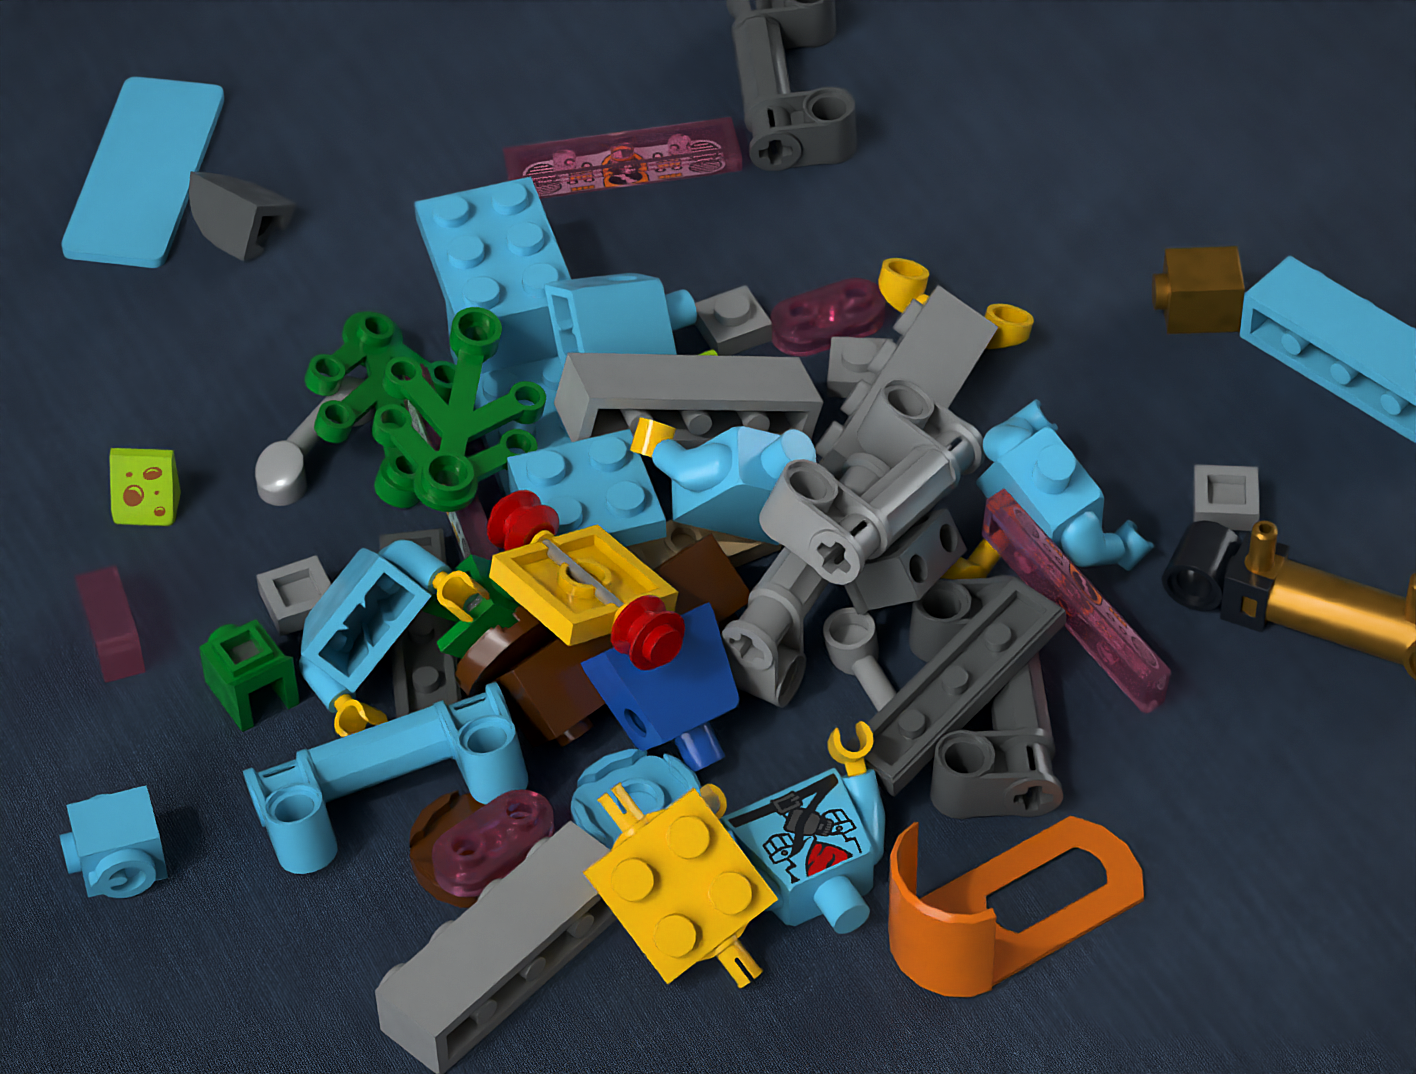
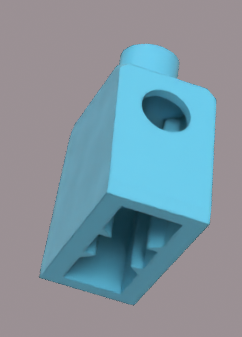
[544,273,697,372]

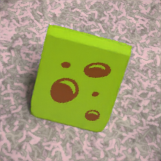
[110,448,181,526]

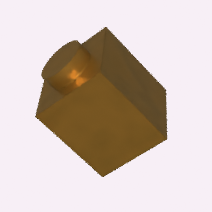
[1152,246,1245,334]

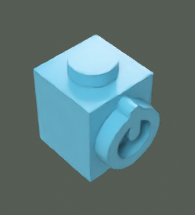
[59,785,168,899]

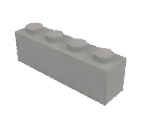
[815,285,998,481]
[554,352,823,450]
[375,821,617,1074]

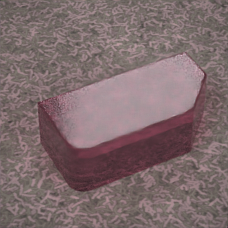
[73,564,146,683]

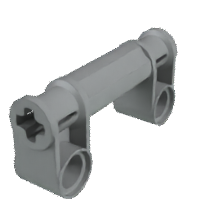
[759,378,986,585]
[721,452,891,708]

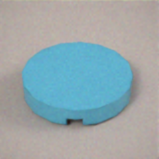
[571,749,702,849]

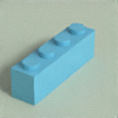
[1240,255,1416,443]

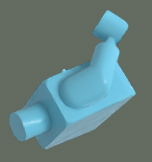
[975,399,1155,577]

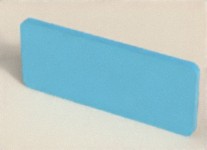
[61,77,225,268]

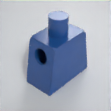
[580,602,740,772]

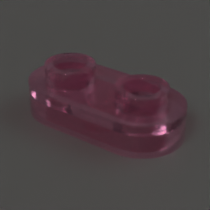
[770,278,886,356]
[432,789,555,897]

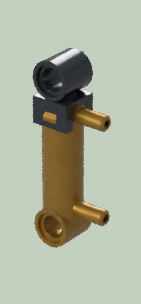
[1161,520,1416,680]

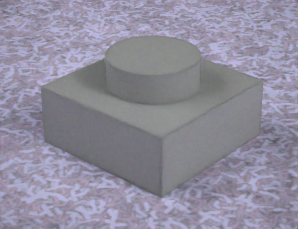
[695,285,773,356]
[827,337,893,398]
[1193,465,1260,531]
[256,555,331,637]

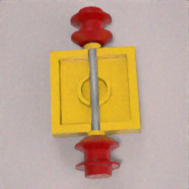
[487,490,685,670]

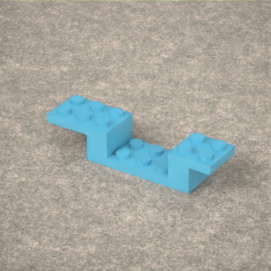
[414,176,667,547]

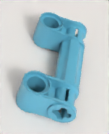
[243,681,529,874]

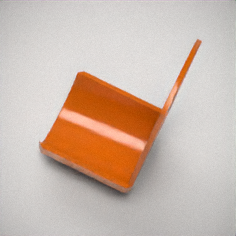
[888,815,1144,997]

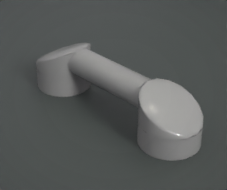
[255,376,376,506]
[823,607,897,712]

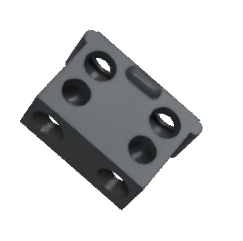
[844,508,967,614]

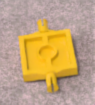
[582,782,778,989]

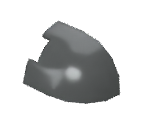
[188,171,297,261]

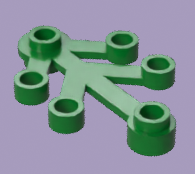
[372,307,546,512]
[304,311,456,508]

